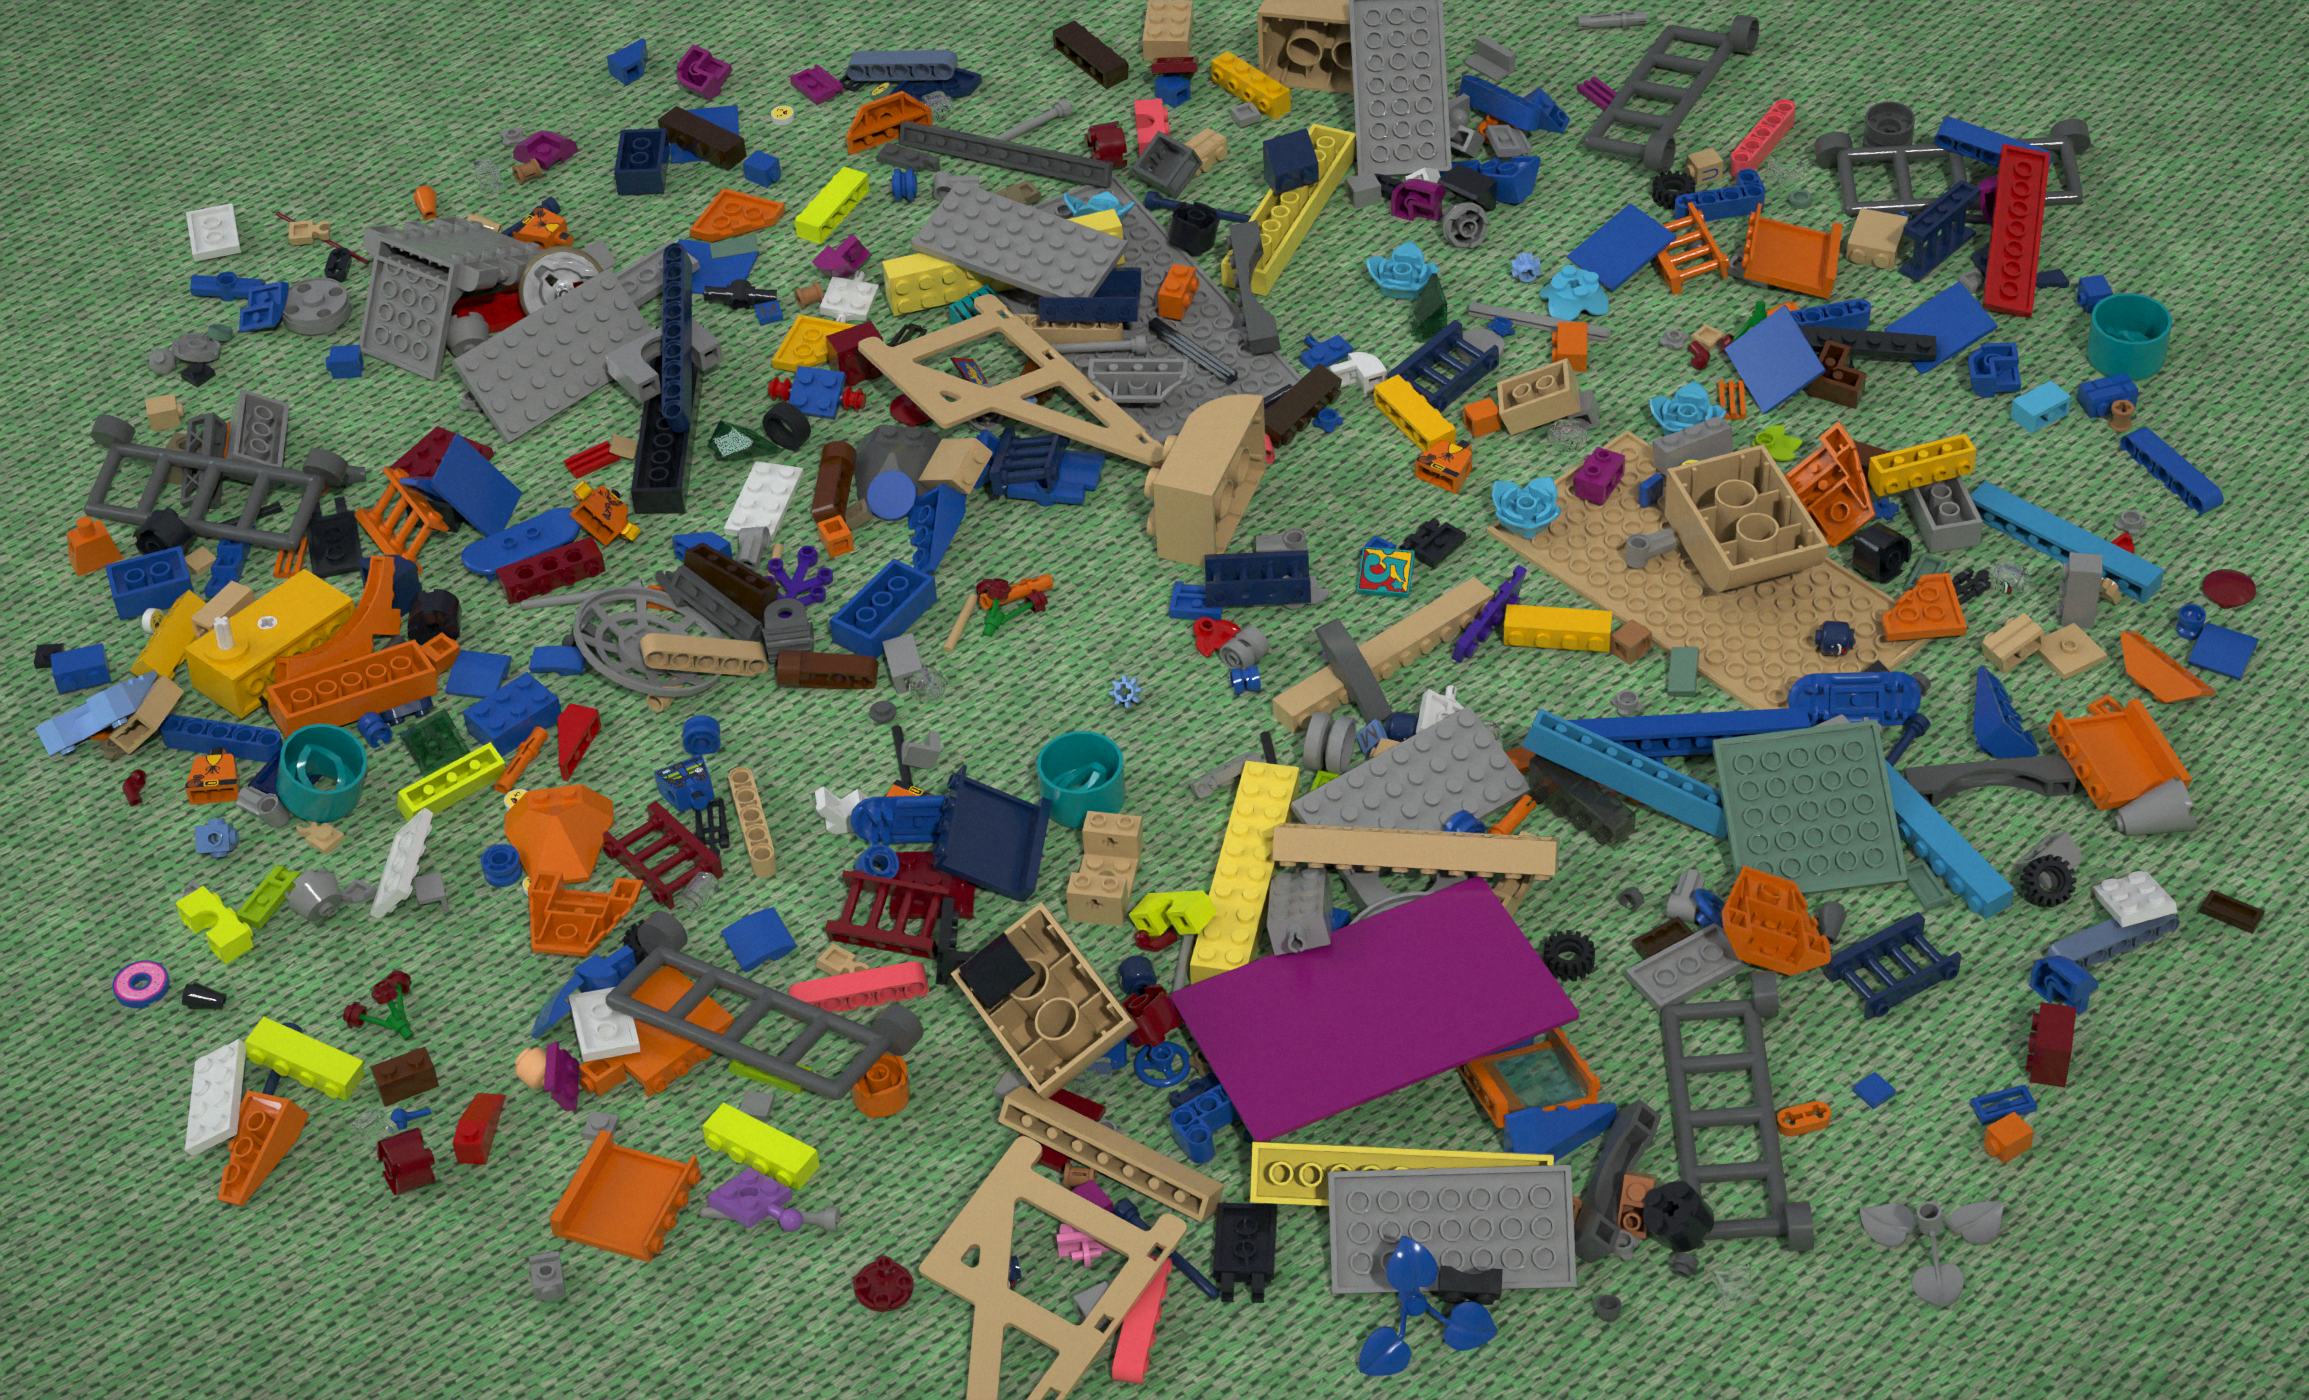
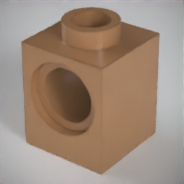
[1610,619,1652,665]

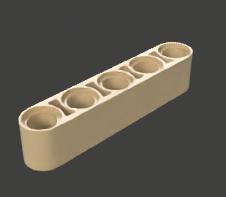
[1005,314,1124,347]
[640,633,769,676]
[728,767,777,878]

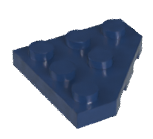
[889,67,982,104]

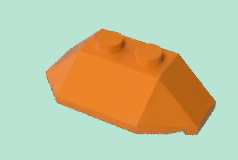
[846,91,933,155]
[2120,631,2216,704]

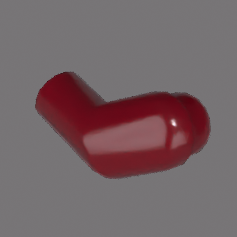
[1688,341,1711,370]
[122,769,147,807]
[1134,929,1178,952]

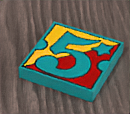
[1357,547,1415,598]

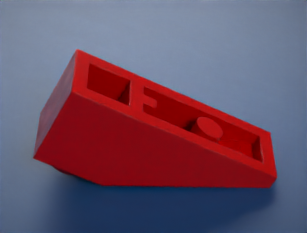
[557,703,602,782]
[452,1093,506,1165]

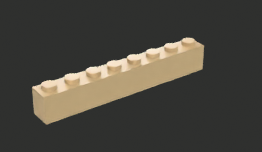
[998,1086,1225,1222]

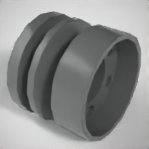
[1863,101,1915,163]

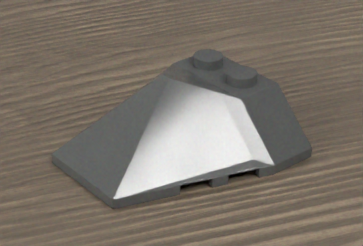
[855,424,942,517]

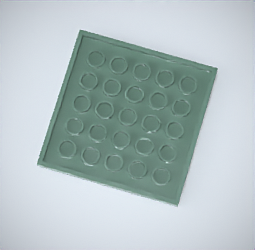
[1712,720,1908,895]

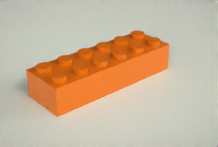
[266,639,438,739]

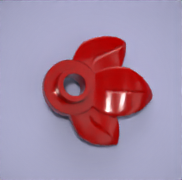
[1193,617,1241,658]

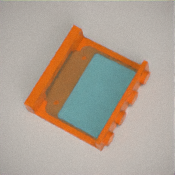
[1456,1028,1601,1128]

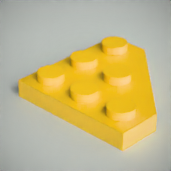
[772,315,856,372]

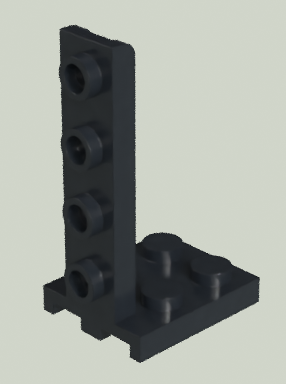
[936,897,977,985]

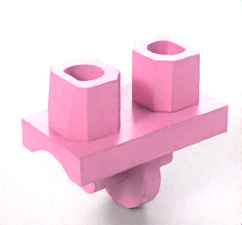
[1057,1223,1113,1268]

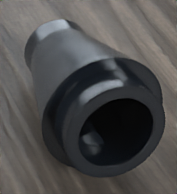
[182,982,227,1010]

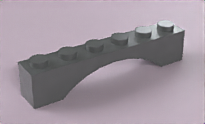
[1226,220,1281,355]
[1904,754,2076,807]
[1574,1099,1662,1263]

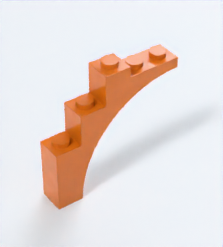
[274,555,401,684]

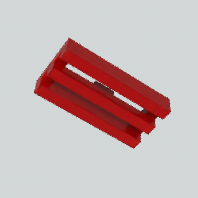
[563,441,620,479]

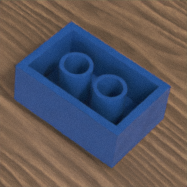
[105,546,194,620]
[463,672,562,757]

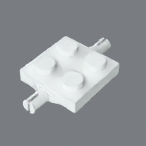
[820,271,879,323]
[1416,685,1464,734]

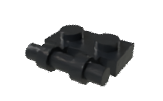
[1400,518,1466,568]

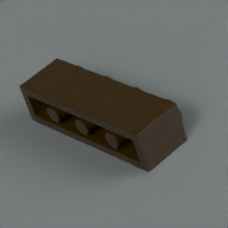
[1053,20,1129,89]
[658,106,747,170]
[1264,363,1342,449]
[684,542,779,620]

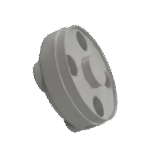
[282,277,351,335]

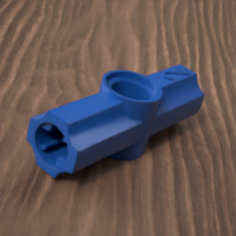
[190,271,266,302]
[1007,479,1086,507]

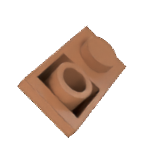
[1618,1170,1658,1239]

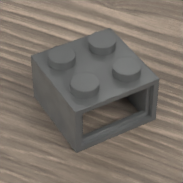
[1132,131,1203,200]

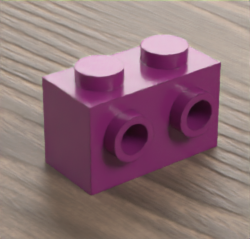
[1573,447,1625,505]

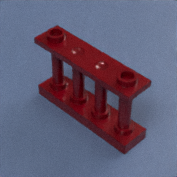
[602,800,723,910]
[825,870,953,960]

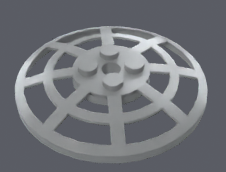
[573,586,725,697]

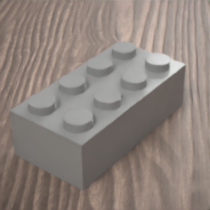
[224,389,289,490]
[1901,476,1983,553]

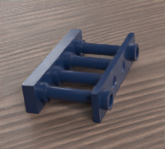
[1899,180,1981,282]
[1387,320,1499,413]
[989,427,1070,496]
[1205,550,1311,607]
[1825,912,1961,1020]

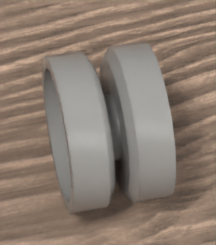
[1303,711,1356,775]

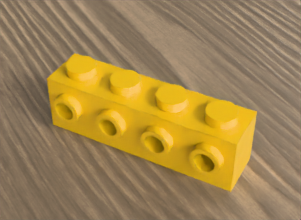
[1211,51,1291,120]
[1373,374,1457,453]
[1868,433,1977,497]
[130,590,207,684]
[1504,604,1613,652]

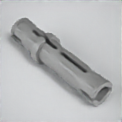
[1578,10,1647,30]

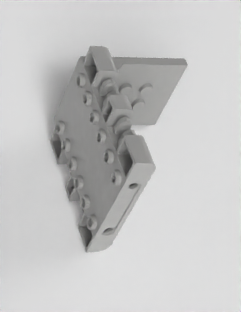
[359,216,555,381]

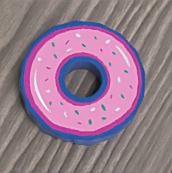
[112,960,170,1008]

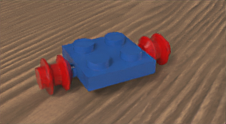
[768,366,866,420]

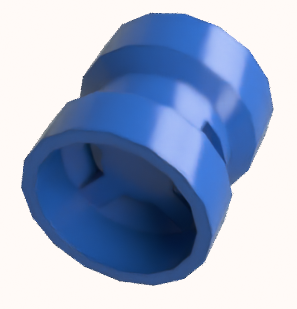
[2176,604,2206,640]
[1230,665,1261,695]
[357,712,393,748]

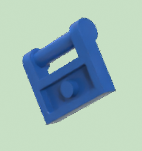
[1169,581,1224,621]

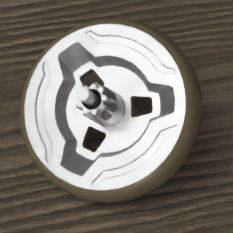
[518,246,603,316]

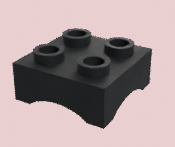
[1438,1266,1503,1305]

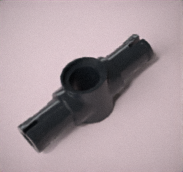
[704,279,777,310]

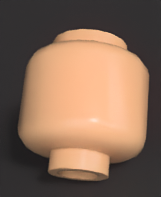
[515,1047,547,1090]

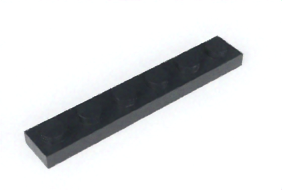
[1799,325,1937,362]

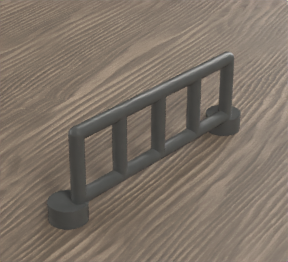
[1583,15,1759,174]
[1814,119,2091,217]
[84,414,348,551]
[606,911,924,1101]
[1661,970,1814,1252]

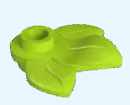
[1752,425,1803,461]

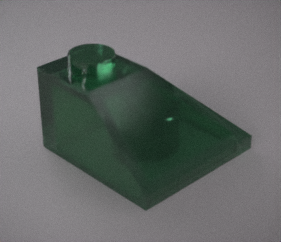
[1409,273,1447,343]
[707,420,783,462]
[399,708,471,778]

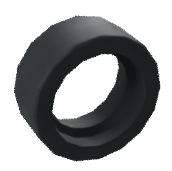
[762,402,811,451]

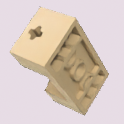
[1066,811,1144,927]

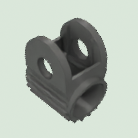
[761,598,814,663]

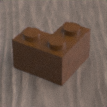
[1809,340,1866,409]

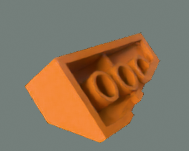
[217,1090,309,1207]

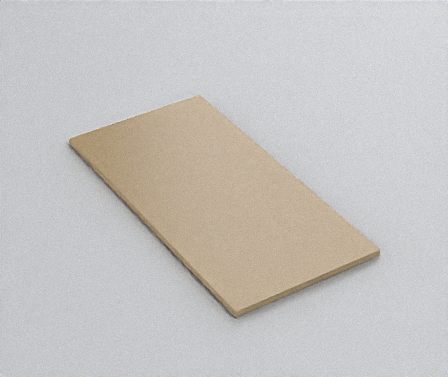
[1487,430,1935,728]

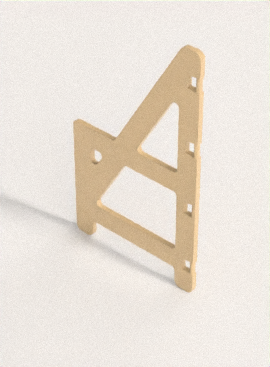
[858,294,1164,467]
[919,1136,1187,1400]

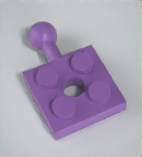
[707,1167,803,1232]

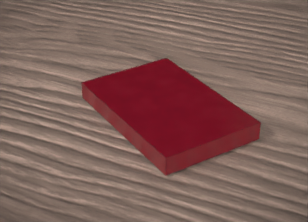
[1151,56,1199,73]
[1017,1089,1106,1174]

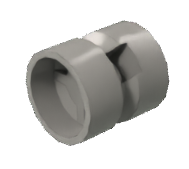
[1220,625,1269,670]

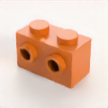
[1158,264,1199,320]

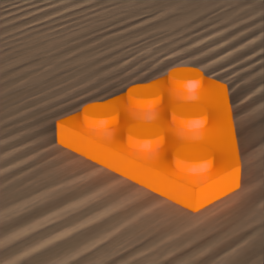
[689,188,786,242]
[1881,573,1967,641]

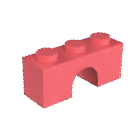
[1134,98,1170,157]

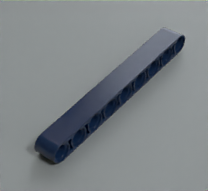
[662,243,692,433]

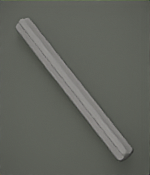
[1468,302,1611,342]

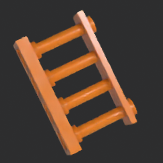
[1653,202,1730,295]
[354,467,449,575]

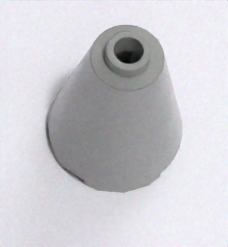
[2114,776,2197,836]

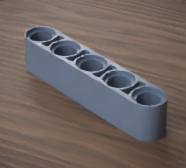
[846,50,958,81]
[2046,913,2180,970]

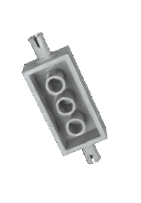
[1267,866,1333,956]

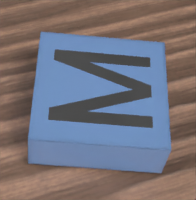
[1356,719,1388,756]

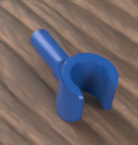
[391,1108,431,1131]

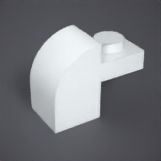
[1330,352,1387,394]
[815,786,869,834]

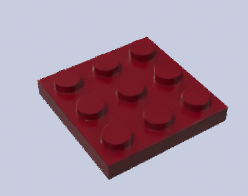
[389,426,494,478]
[890,851,976,919]

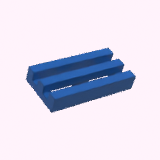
[1970,1085,2038,1126]

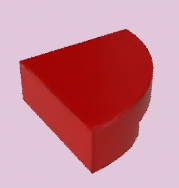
[2111,532,2135,554]

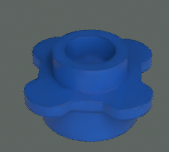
[1487,317,1516,337]
[1313,408,1343,433]

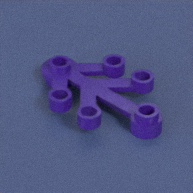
[764,545,833,618]

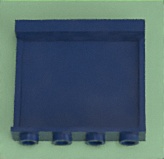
[1039,267,1142,322]
[933,765,1052,902]

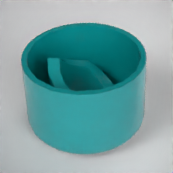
[2087,293,2172,381]
[276,724,367,823]
[1037,731,1126,829]

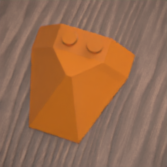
[1782,421,1876,548]
[505,784,614,884]
[1721,865,1831,976]
[528,870,644,957]

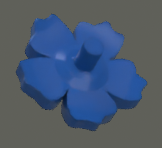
[1872,496,1899,521]

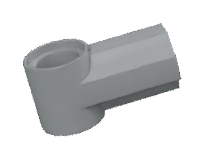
[934,171,980,201]
[736,526,771,571]
[1256,528,1308,552]
[1625,528,1677,568]
[236,786,290,828]
[1666,869,1705,923]

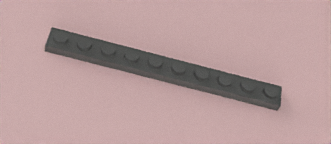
[899,120,1113,187]

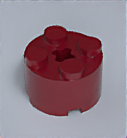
[1084,121,1127,169]
[1121,984,1183,1048]
[376,1127,436,1196]

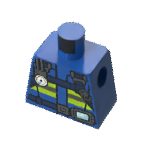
[654,754,715,812]

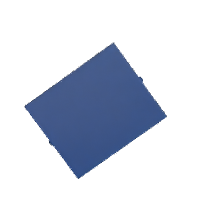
[670,105,739,164]
[1566,203,1677,292]
[677,239,759,295]
[1884,281,1998,374]
[1724,305,1826,414]
[429,433,522,537]

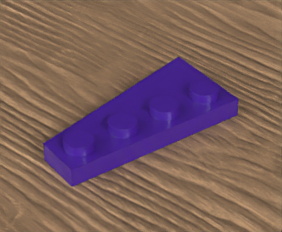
[1452,564,1527,663]

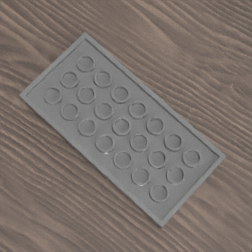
[1349,0,1452,177]
[911,181,1128,305]
[451,268,652,444]
[1290,706,1532,884]
[1328,1165,1577,1295]

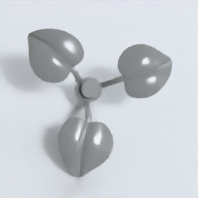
[1860,1201,2003,1307]

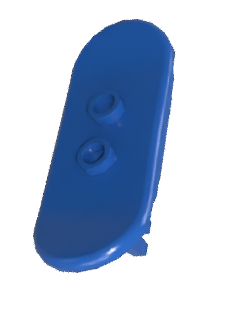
[461,507,581,582]
[1788,671,1921,727]
[850,795,948,846]

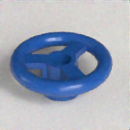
[1694,888,1725,928]
[1134,1041,1191,1088]

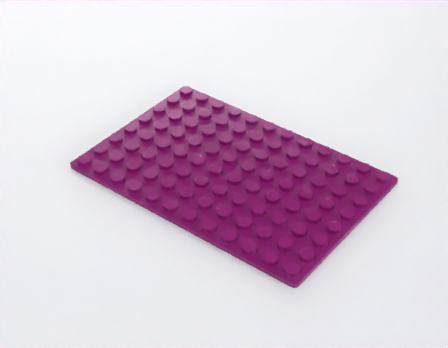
[1170,876,1579,1142]

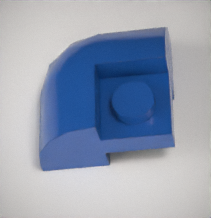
[1968,342,2021,398]
[574,945,636,993]
[2029,955,2098,1015]

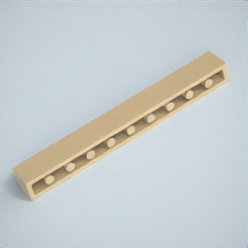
[1272,577,1495,734]

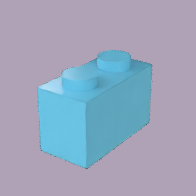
[2010,380,2071,433]

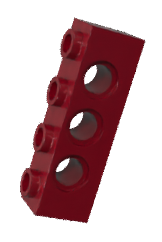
[496,536,606,605]

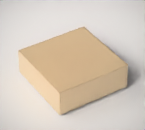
[1690,324,1725,351]
[609,434,637,460]
[185,546,216,576]

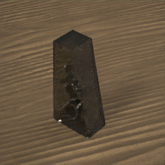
[1529,754,1636,849]

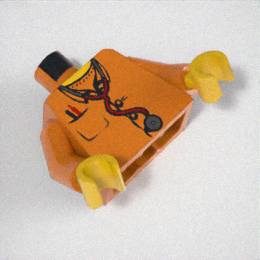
[569,480,641,546]

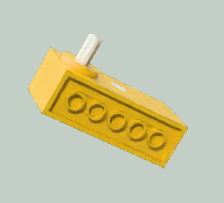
[184,569,355,719]

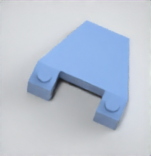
[35,670,158,756]

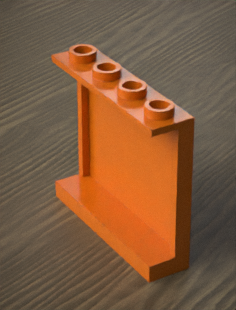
[1741,203,1843,299]
[2047,698,2192,811]
[616,965,735,1098]
[549,1130,701,1263]

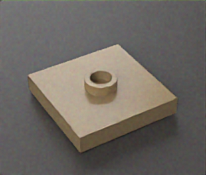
[2035,623,2107,680]

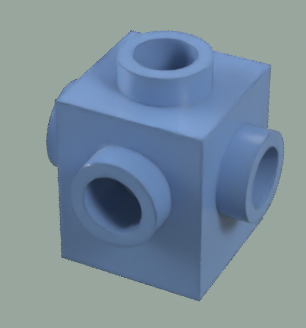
[195,818,239,858]

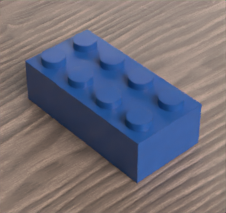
[830,558,937,659]

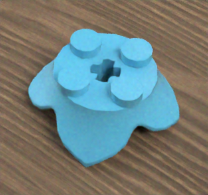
[1064,191,1135,222]
[1366,240,1439,299]
[1540,265,1609,321]
[1650,380,1726,435]
[1492,476,1561,539]

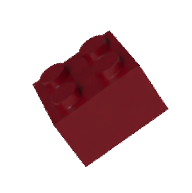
[826,321,883,388]
[2025,1002,2077,1088]

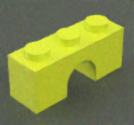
[175,886,254,964]
[1129,890,1217,936]

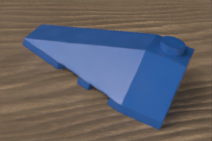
[1440,156,1541,205]
[908,484,966,575]
[1973,665,2040,759]
[1503,1103,1617,1162]

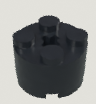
[1168,202,1220,256]
[133,507,196,555]
[1852,522,1912,584]
[407,589,462,645]
[1643,1181,1714,1252]

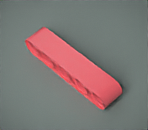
[1730,99,1796,179]
[788,961,929,1020]
[1112,1255,1172,1384]

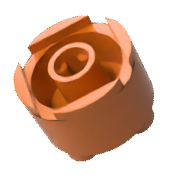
[851,1053,910,1118]

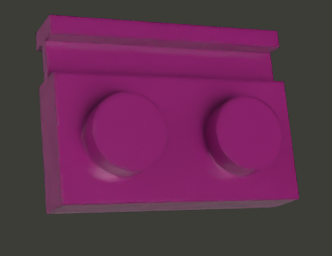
[790,64,844,105]
[544,1041,580,1111]

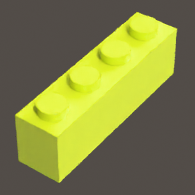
[794,167,870,244]
[397,742,505,822]
[245,1016,364,1101]
[702,1102,820,1190]

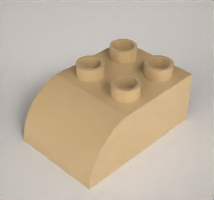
[1257,0,1354,94]
[1144,394,1266,567]
[1665,444,1829,592]
[951,902,1139,1100]

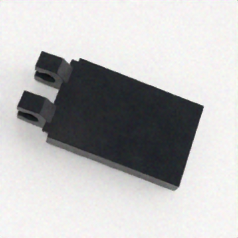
[306,496,363,579]
[1213,1203,1278,1303]

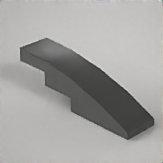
[1315,618,1393,725]

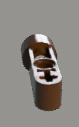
[812,441,857,523]
[777,649,879,689]

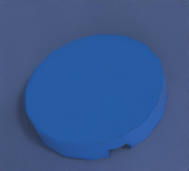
[867,470,918,521]

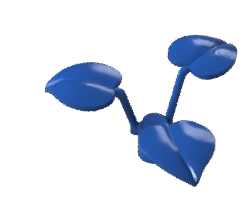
[1359,1236,1497,1376]

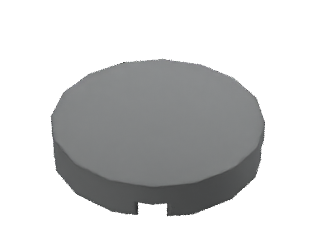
[1456,329,1504,364]
[172,333,221,362]

